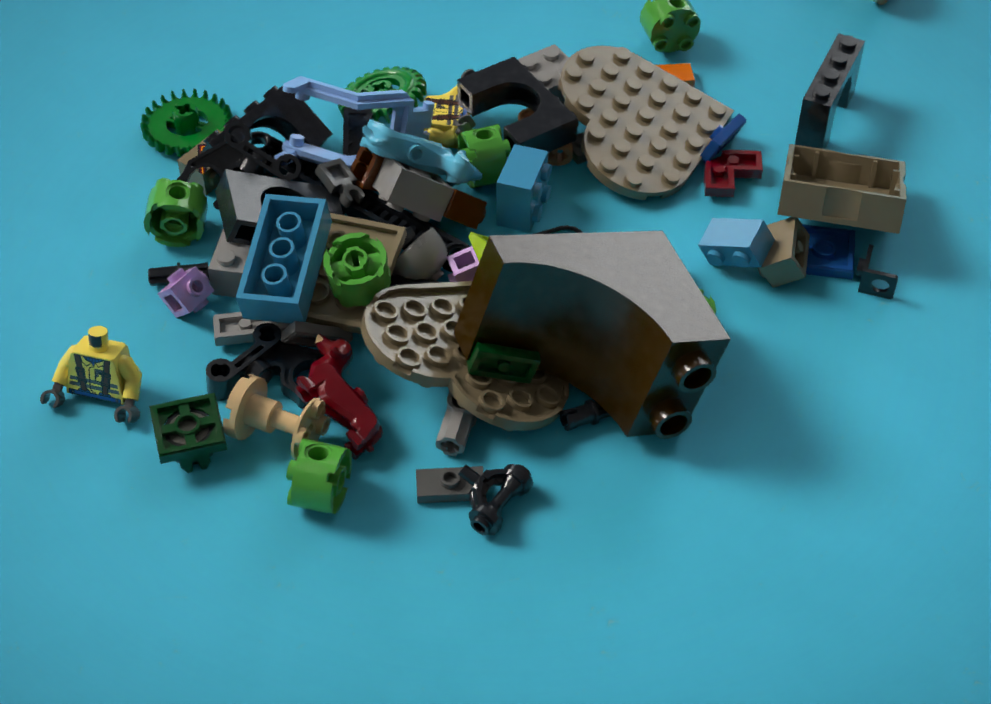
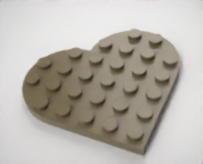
[558,46,734,200]
[361,281,569,431]

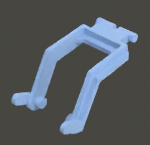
[274,76,435,169]

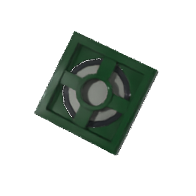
[149,392,227,473]

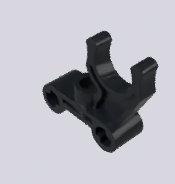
[177,121,302,210]
[206,323,342,409]

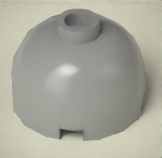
[392,227,448,281]

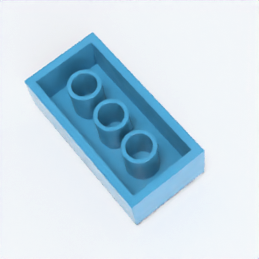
[235,194,332,323]

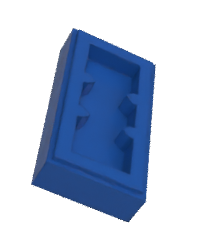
[700,113,747,162]

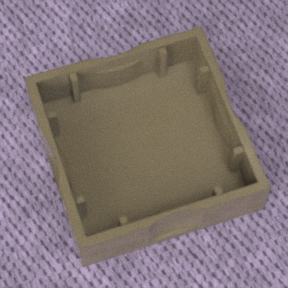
[777,144,907,234]

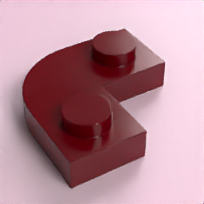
[704,150,763,197]

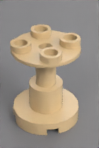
[223,374,330,460]

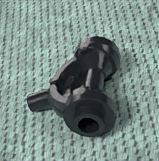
[458,464,533,535]

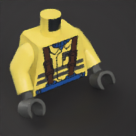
[424,69,476,149]
[40,326,142,423]

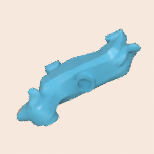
[360,119,482,187]

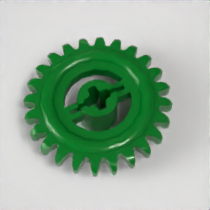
[338,66,427,123]
[140,88,233,157]

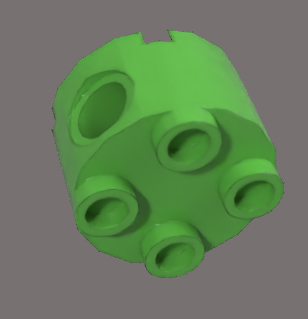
[640,0,701,53]
[458,124,511,188]
[143,178,208,247]
[323,232,391,308]
[286,438,352,514]

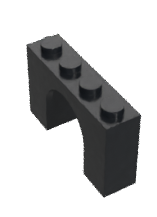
[795,33,865,149]
[457,57,578,152]
[200,85,333,178]
[215,169,344,245]

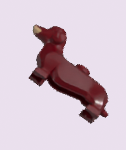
[295,334,383,460]

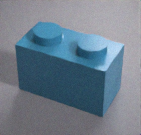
[698,218,775,267]

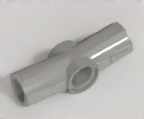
[436,391,477,457]

